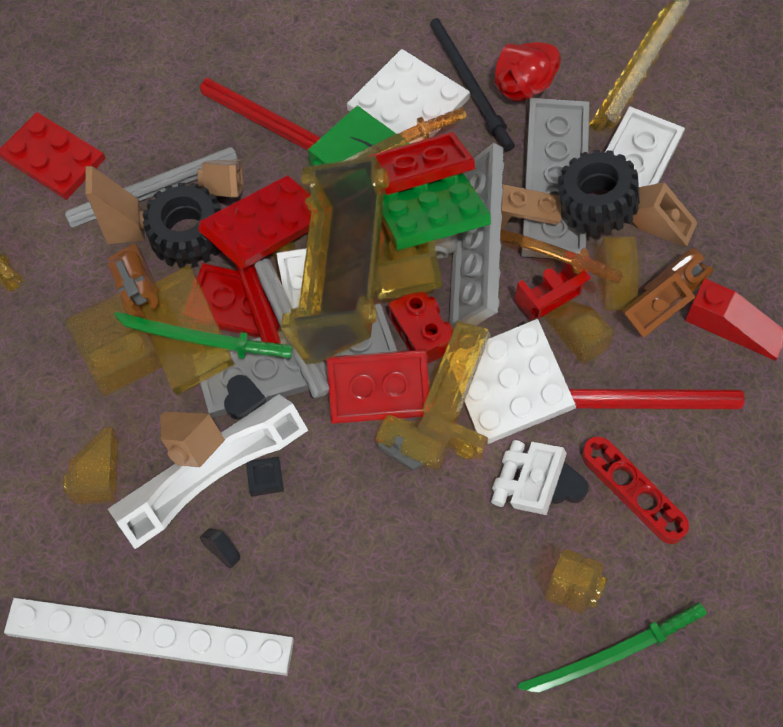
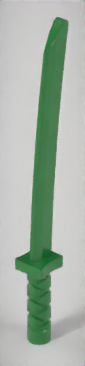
[114,312,293,359]
[518,602,707,693]

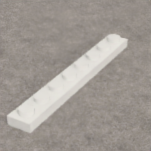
[4,598,294,676]

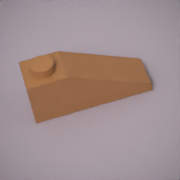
[85,166,144,244]

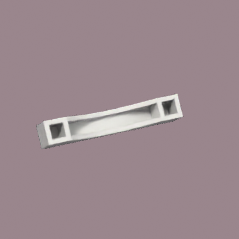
[108,394,308,549]

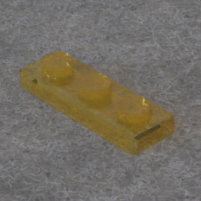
[422,321,490,424]

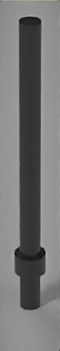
[430,18,515,152]

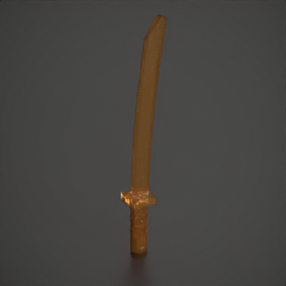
[315,107,466,189]
[500,229,623,284]

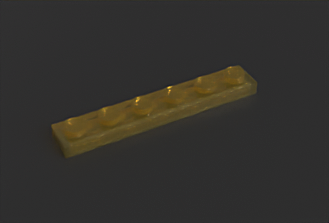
[589,0,690,132]

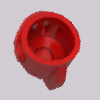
[495,42,561,101]

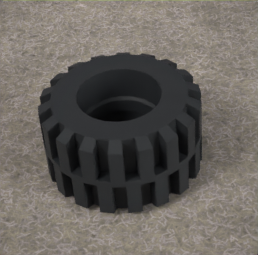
[558,150,640,236]
[143,182,221,268]

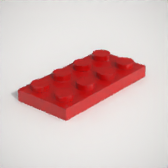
[198,175,331,270]

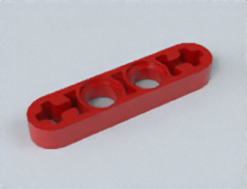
[582,436,689,544]

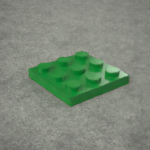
[371,173,491,250]

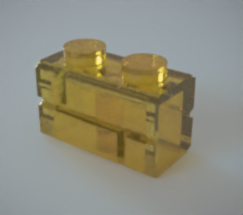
[545,549,607,614]

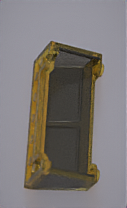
[281,156,389,364]

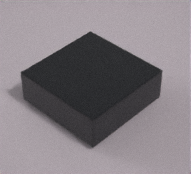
[246,456,284,497]

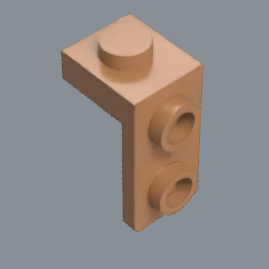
[501,184,561,231]

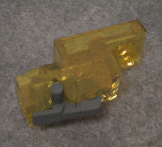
[376,411,488,471]

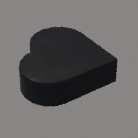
[224,375,266,419]
[551,462,589,504]
[200,528,240,568]

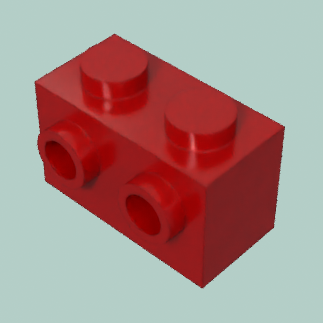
[388,287,456,364]

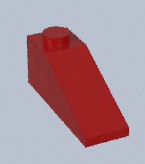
[685,278,783,361]

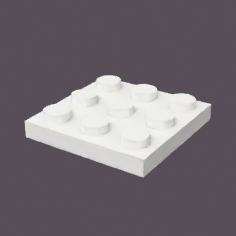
[347,49,470,144]
[447,319,576,446]

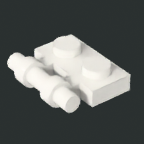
[491,440,567,515]

